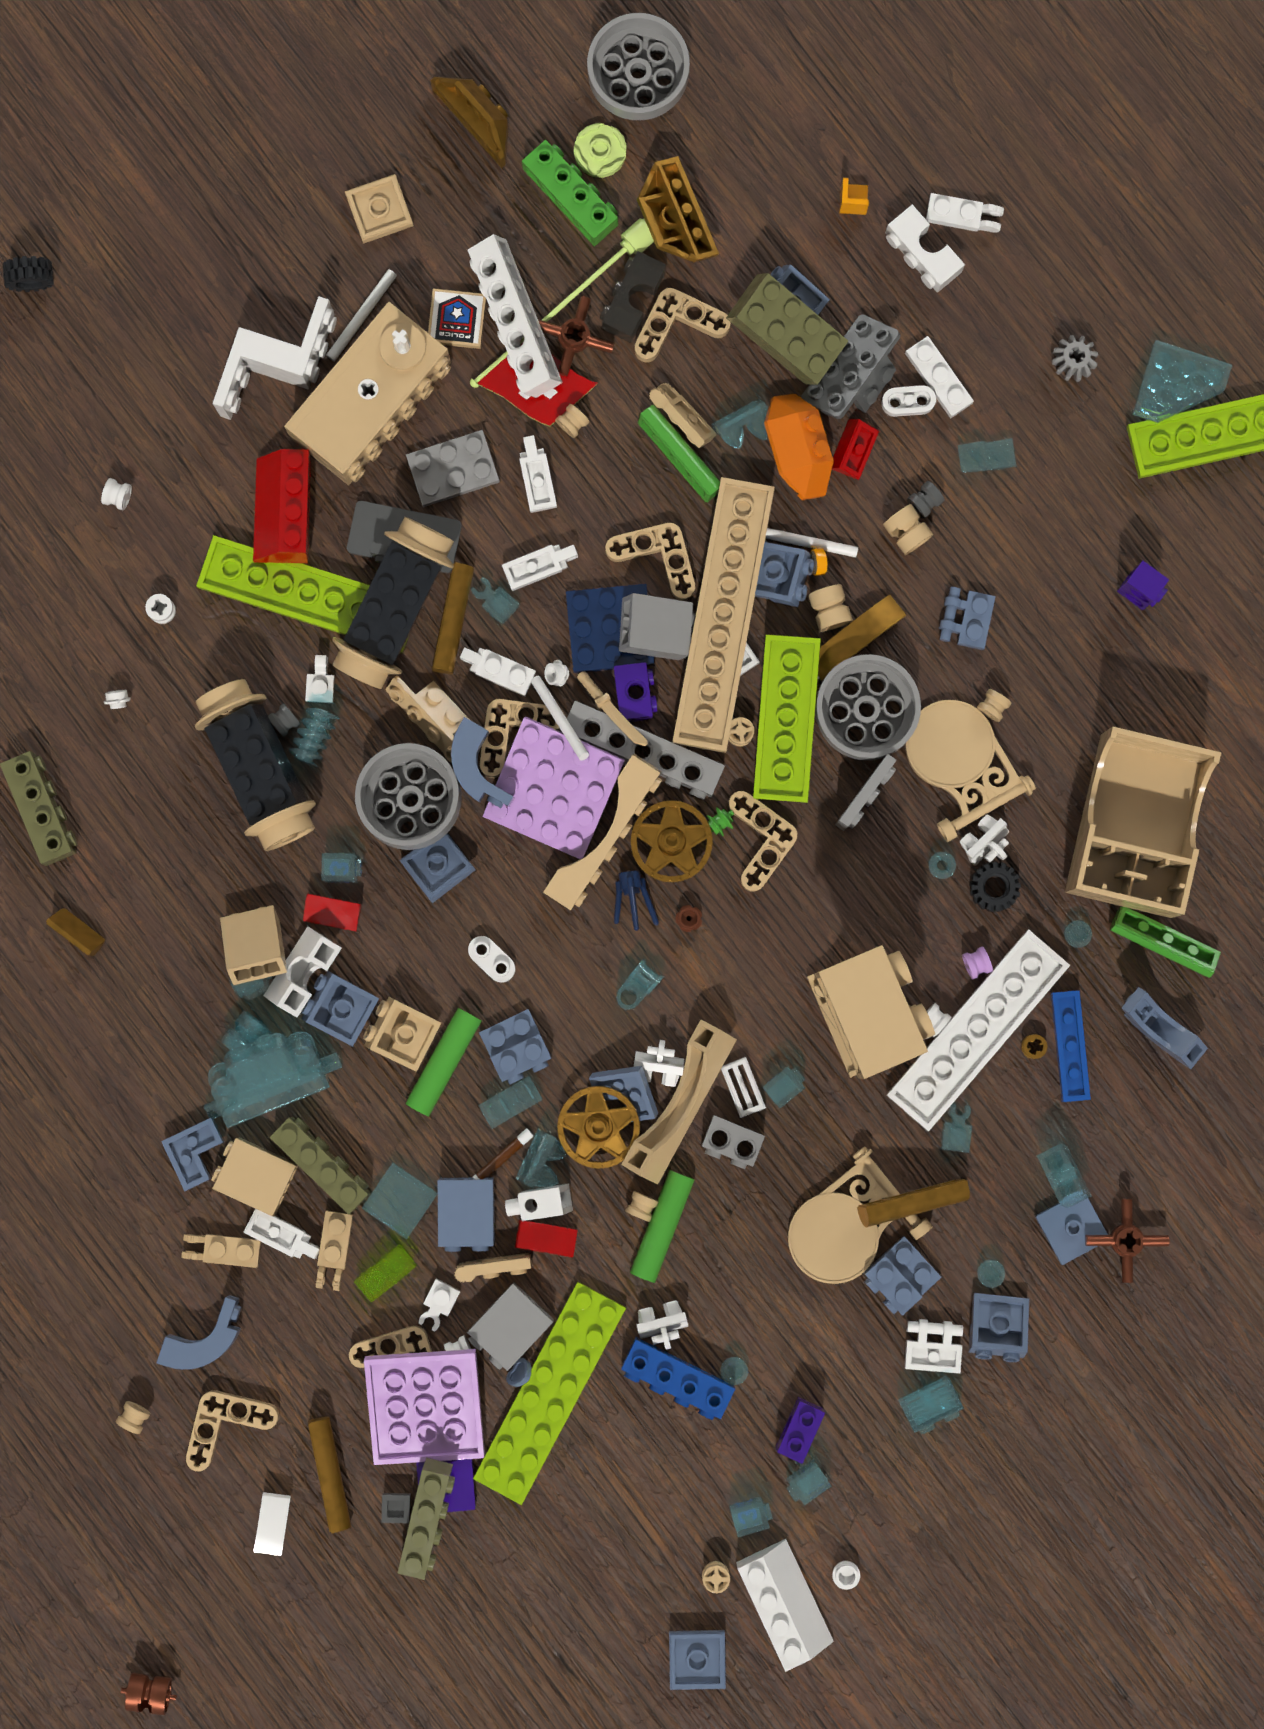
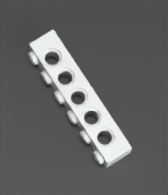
[468,234,563,398]

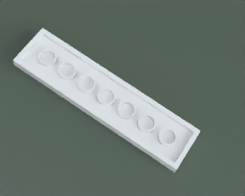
[886,930,1070,1131]

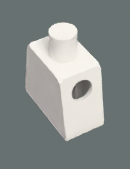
[505,1183,573,1221]

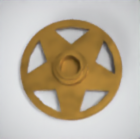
[631,801,713,882]
[557,1086,640,1168]

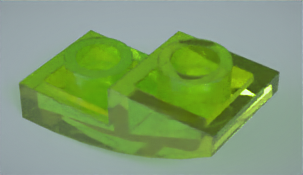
[354,1244,417,1302]

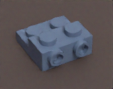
[770,265,830,315]
[755,542,814,607]
[301,971,379,1047]
[479,1009,552,1085]
[864,1236,941,1316]
[969,1293,1029,1362]

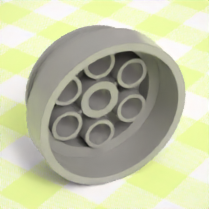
[587,13,690,120]
[815,654,921,760]
[355,743,462,850]

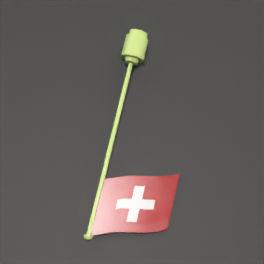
[470,218,654,426]

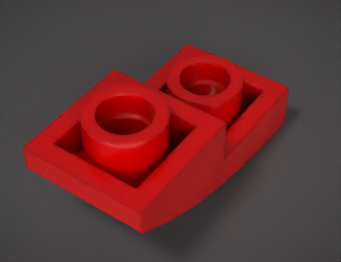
[515,1220,578,1257]

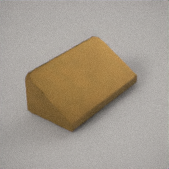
[46,908,105,956]

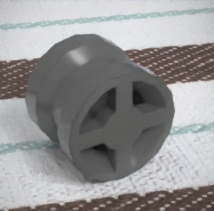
[268,703,301,737]

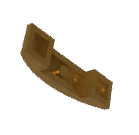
[818,594,906,682]

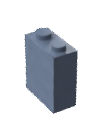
[437,1177,495,1252]

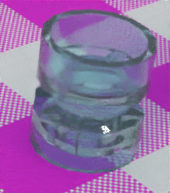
[220,1010,272,1062]

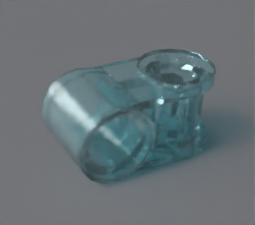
[616,959,664,1011]

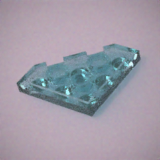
[1132,340,1232,423]

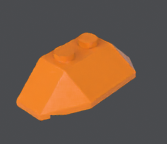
[764,394,833,500]

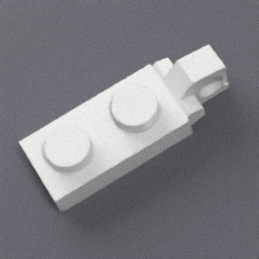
[520,435,557,513]
[502,545,578,591]
[460,648,536,696]
[244,1209,320,1259]

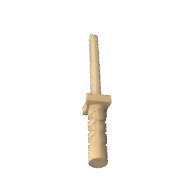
[577,671,648,746]

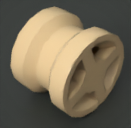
[555,404,589,438]
[977,689,1011,722]
[729,717,754,747]
[625,1191,658,1222]
[115,1401,151,1434]
[702,1561,730,1593]

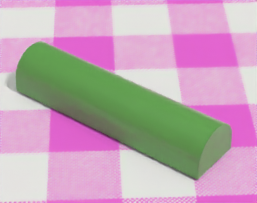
[638,405,720,503]
[1110,906,1221,978]
[405,1008,482,1117]
[630,1169,695,1283]

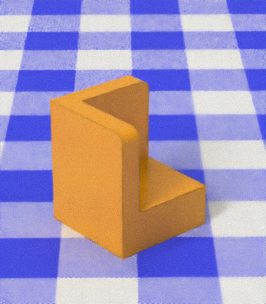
[839,178,869,215]

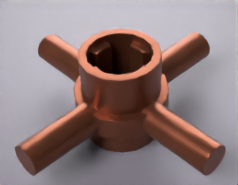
[538,296,614,376]
[1085,1199,1170,1283]

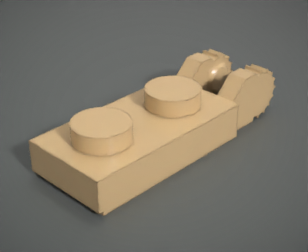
[649,383,716,448]
[316,1210,354,1291]
[181,1234,261,1268]
[454,1253,532,1283]

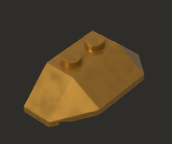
[430,77,508,169]
[637,156,719,262]

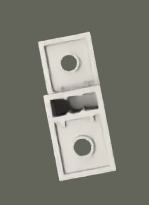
[213,296,337,420]

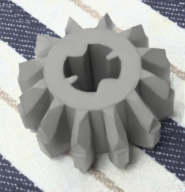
[1052,335,1098,382]

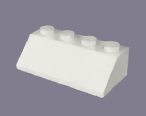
[736,1539,834,1672]

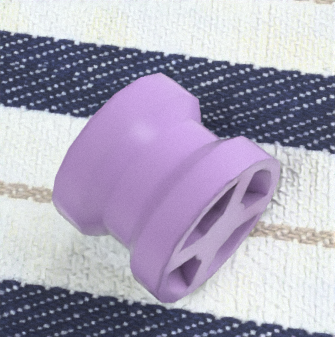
[962,946,993,980]

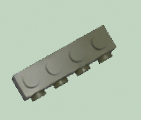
[0,751,78,866]
[270,1117,371,1214]
[397,1457,455,1580]

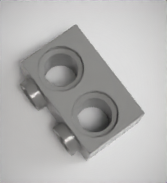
[701,1115,765,1169]

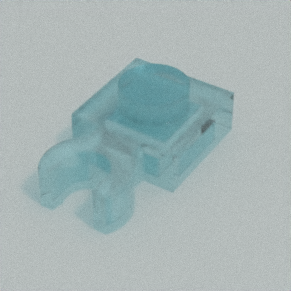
[471,577,520,625]
[941,1104,972,1153]

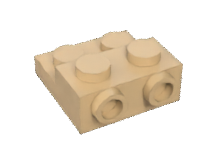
[363,997,441,1072]

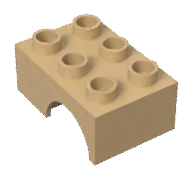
[1065,727,1221,918]
[807,945,935,1079]

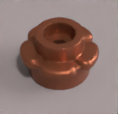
[675,905,702,932]

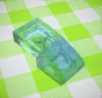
[958,438,1017,473]
[478,1076,543,1129]

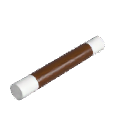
[472,1128,534,1179]

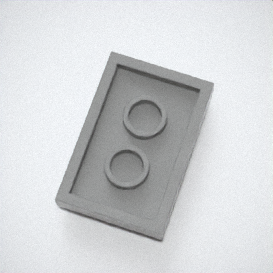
[406,430,500,507]
[835,754,896,831]

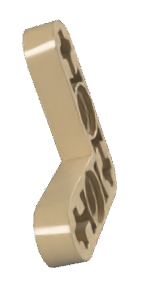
[635,288,731,362]
[605,523,695,601]
[480,699,564,778]
[729,791,797,892]
[349,1325,432,1368]
[186,1390,279,1471]

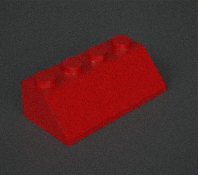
[253,449,311,564]

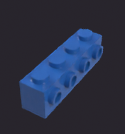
[621,1337,735,1420]

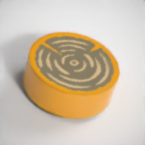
[810,548,827,576]

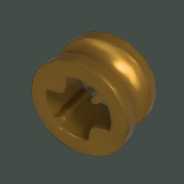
[1021,1034,1048,1059]

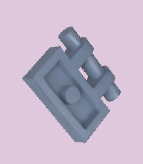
[939,587,996,650]

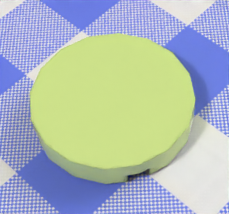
[574,123,627,178]

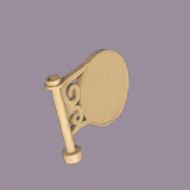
[905,700,1036,842]
[788,1146,933,1284]

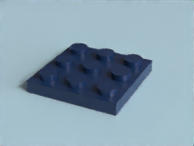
[566,584,654,673]

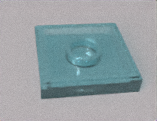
[362,1162,438,1239]

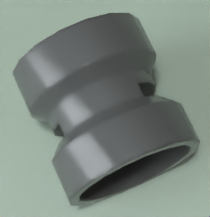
[907,481,945,519]

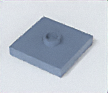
[400,833,475,903]
[1035,1190,1108,1265]
[669,1630,726,1690]

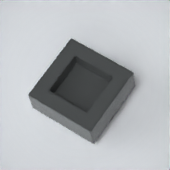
[381,1493,411,1523]

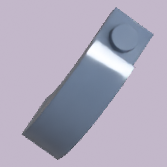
[451,717,514,808]
[1122,987,1208,1069]
[157,1295,242,1370]

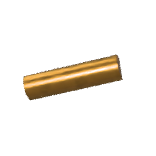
[432,562,474,674]
[857,1179,970,1228]
[308,1417,351,1534]

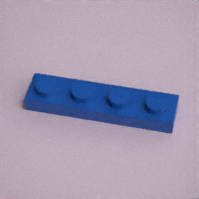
[1051,990,1091,1102]

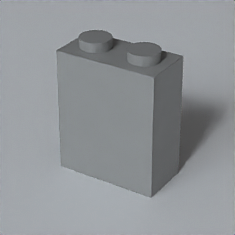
[619,593,695,660]
[467,1282,554,1371]

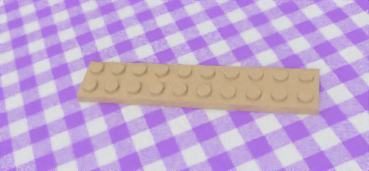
[672,477,775,753]

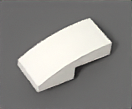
[254,1492,291,1556]

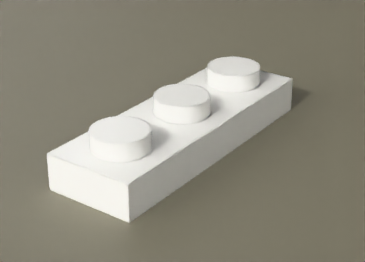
[905,336,974,419]

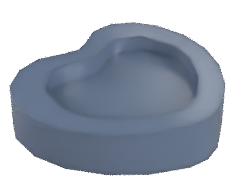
[506,1358,531,1387]

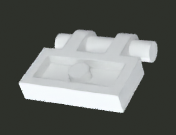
[904,1319,963,1373]

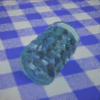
[288,707,340,768]

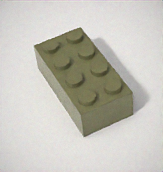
[726,273,848,385]

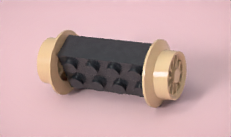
[332,517,454,689]
[195,679,316,851]

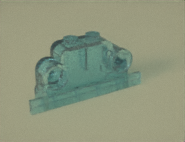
[204,1032,343,1128]

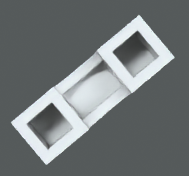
[885,204,965,293]
[263,927,342,1017]

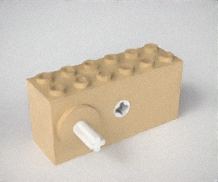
[284,302,451,486]

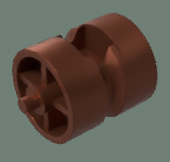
[120,1673,177,1716]

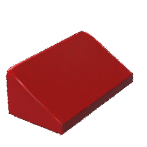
[832,419,879,480]
[303,894,362,932]

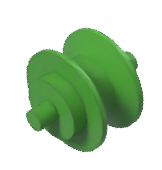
[706,807,734,837]

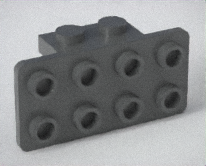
[801,315,901,419]
[347,501,462,573]

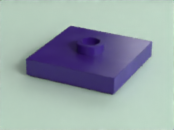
[416,1459,476,1512]

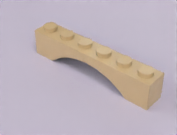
[543,754,662,910]
[621,1020,737,1184]

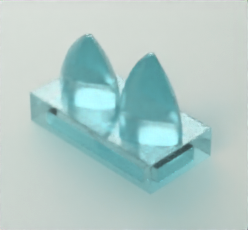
[711,399,768,449]
[515,1129,565,1188]

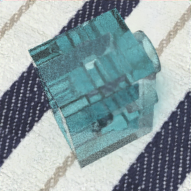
[1037,1144,1092,1208]

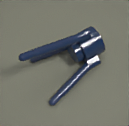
[614,871,659,931]

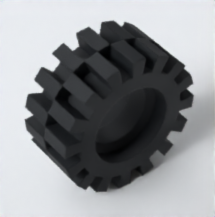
[3,256,54,292]
[969,862,1021,912]

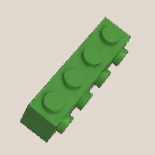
[522,140,618,247]

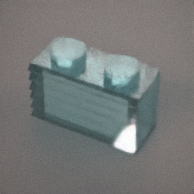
[898,1376,964,1434]

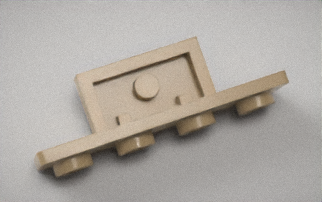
[386,676,470,763]

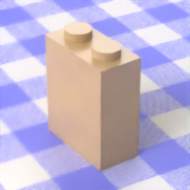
[220,905,287,985]
[212,1137,298,1216]

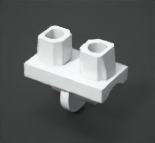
[960,814,1009,866]
[634,1040,684,1087]
[637,1300,689,1350]

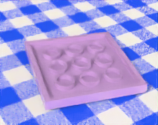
[483,716,625,859]
[364,1349,485,1465]

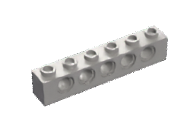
[567,701,725,799]

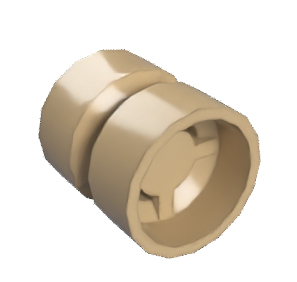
[883,504,934,555]
[808,584,853,632]

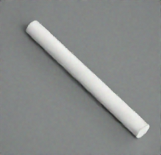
[326,269,397,362]
[765,528,858,557]
[531,676,589,761]

